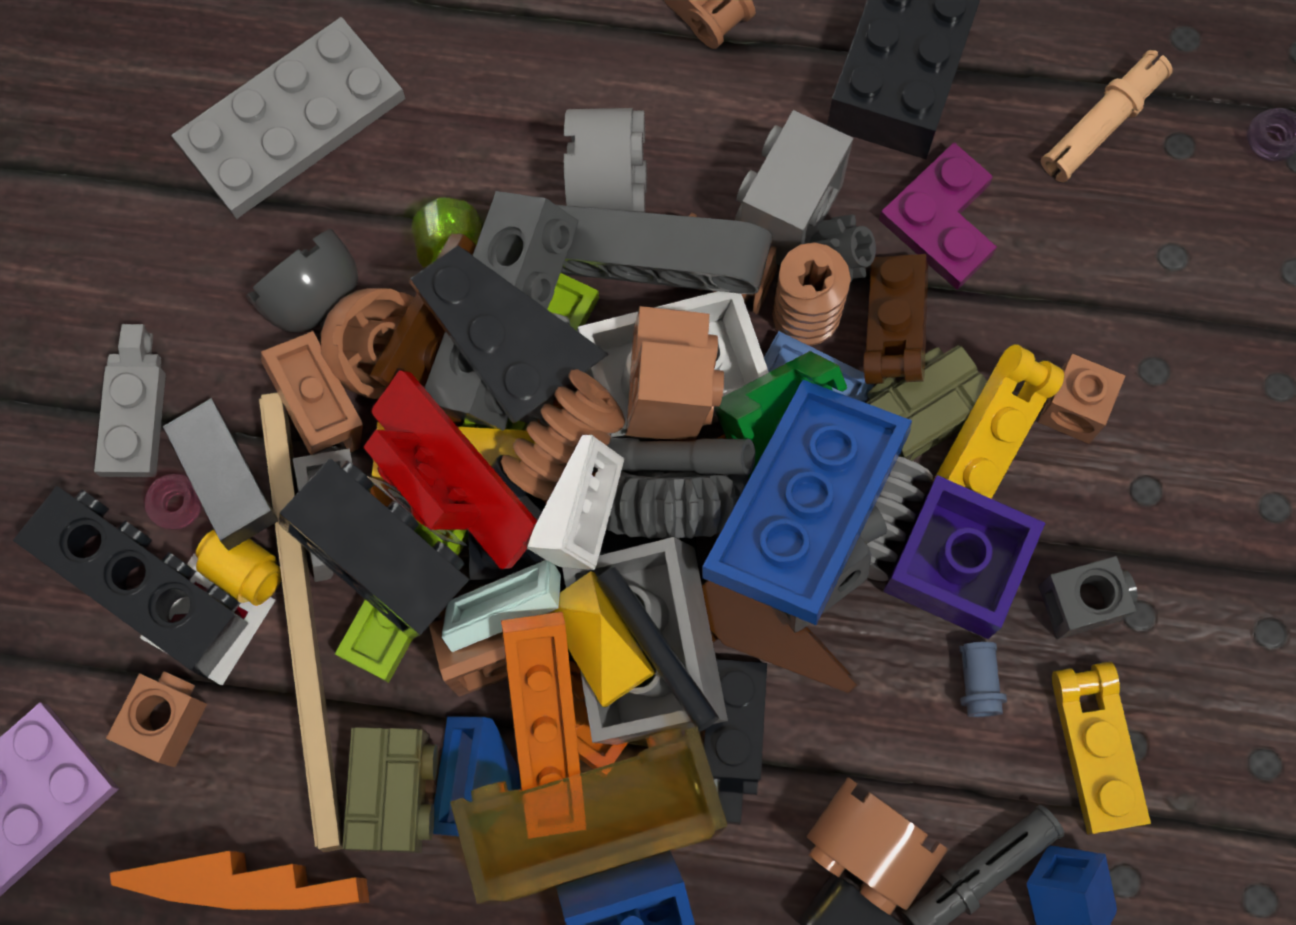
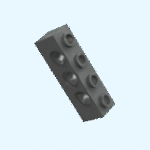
[425,191,579,431]

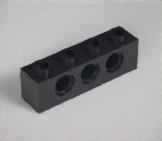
[13,486,249,679]

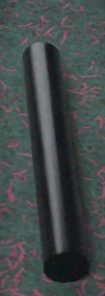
[596,567,719,731]

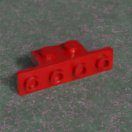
[363,371,537,569]

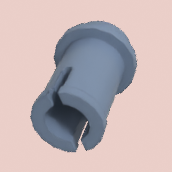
[959,642,1007,717]

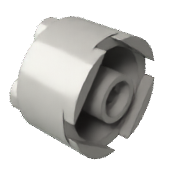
[564,108,647,213]

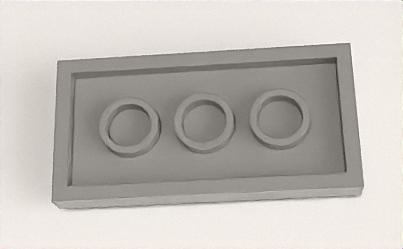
[171,17,406,219]

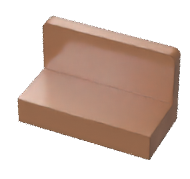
[261,331,363,455]

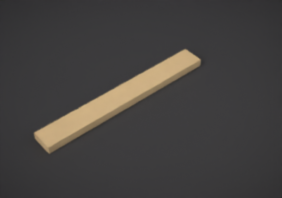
[259,393,343,852]

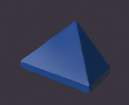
[433,717,522,838]

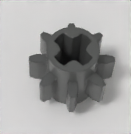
[809,214,876,282]

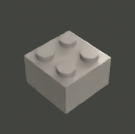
[735,110,853,266]

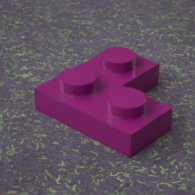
[879,142,997,290]

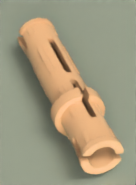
[1041,50,1173,182]

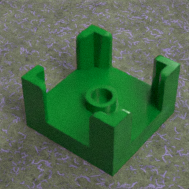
[714,351,847,481]

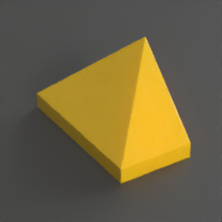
[548,571,656,707]

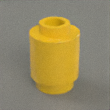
[196,530,282,606]

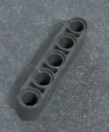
[557,205,773,294]

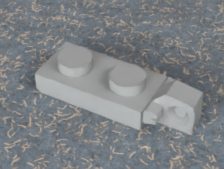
[94,324,166,477]

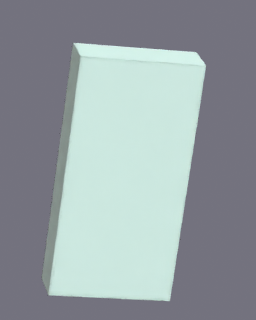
[442,560,561,652]

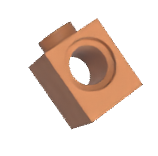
[1038,354,1125,444]
[106,671,207,767]

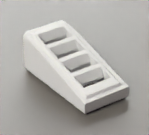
[527,435,624,570]

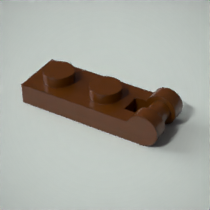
[864,254,928,384]

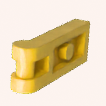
[933,344,1064,499]
[1052,661,1151,835]

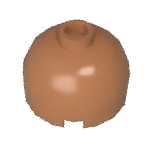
[321,288,414,399]

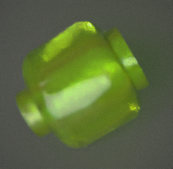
[412,198,482,269]

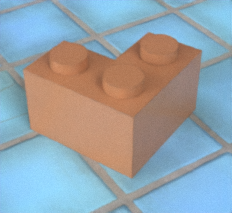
[625,306,724,441]

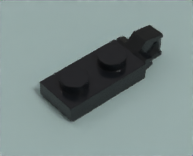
[702,659,767,825]

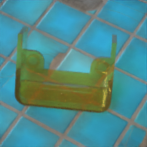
[450,726,728,905]

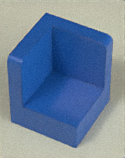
[1026,845,1117,925]

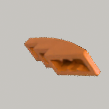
[110,851,370,910]

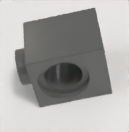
[1038,556,1138,640]

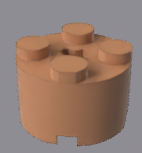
[807,777,948,915]

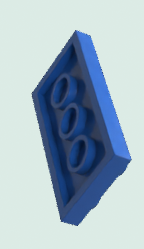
[702,380,912,625]

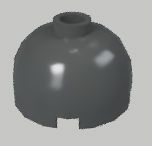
[246,229,359,333]

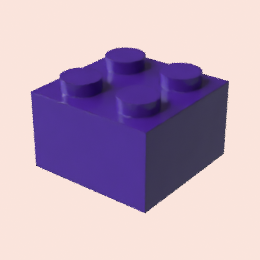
[883,475,1045,639]

